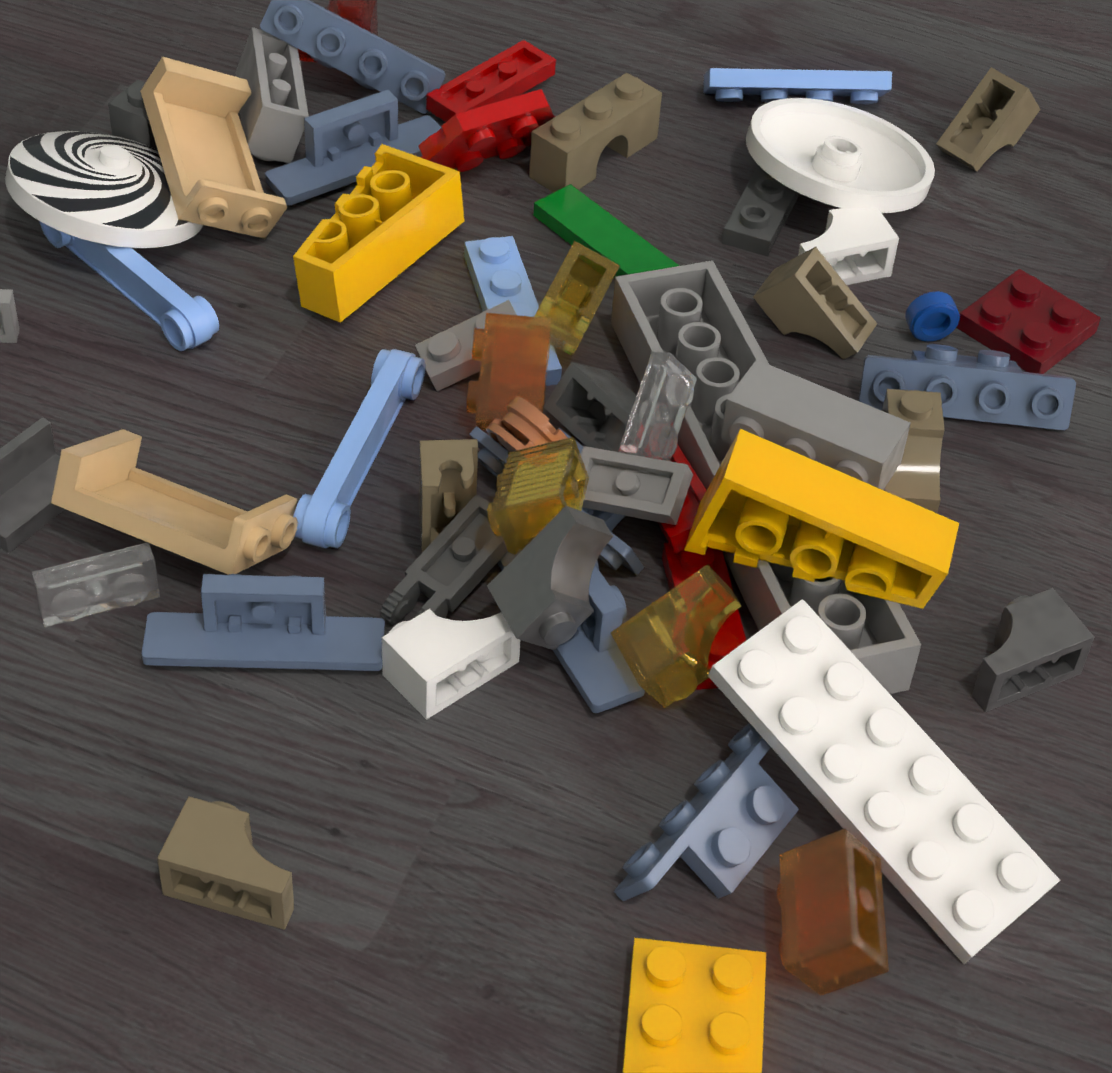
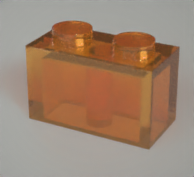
[466,313,551,430]
[777,829,889,996]

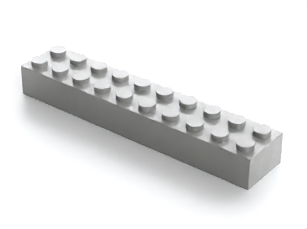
[611,260,921,694]

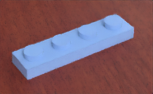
[704,68,892,104]
[464,236,562,391]

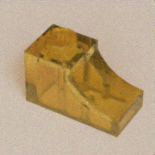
[527,241,620,356]
[611,564,741,708]

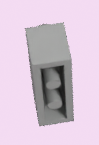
[235,27,309,163]
[721,360,911,490]

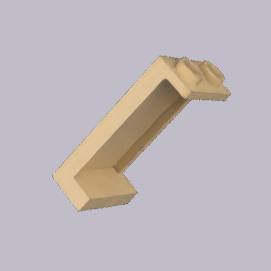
[140,57,287,239]
[51,429,298,575]

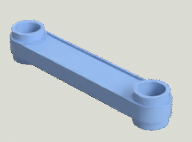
[39,221,219,351]
[293,349,425,549]

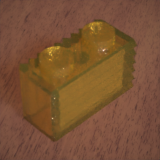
[487,437,589,555]

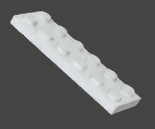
[708,599,1060,964]

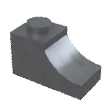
[487,506,613,650]
[972,588,1094,712]

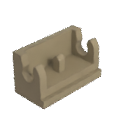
[419,439,478,553]

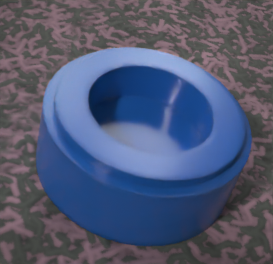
[905,292,960,342]

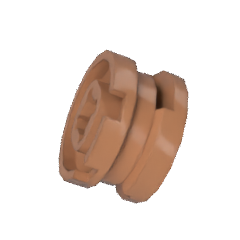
[486,396,573,480]

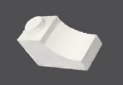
[798,207,899,285]
[382,609,520,720]

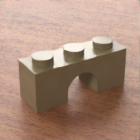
[529,73,662,193]

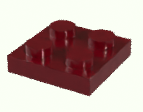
[956,269,1101,374]

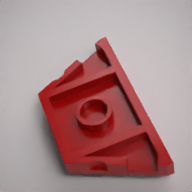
[418,89,555,172]

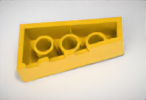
[293,144,464,323]
[684,429,959,609]

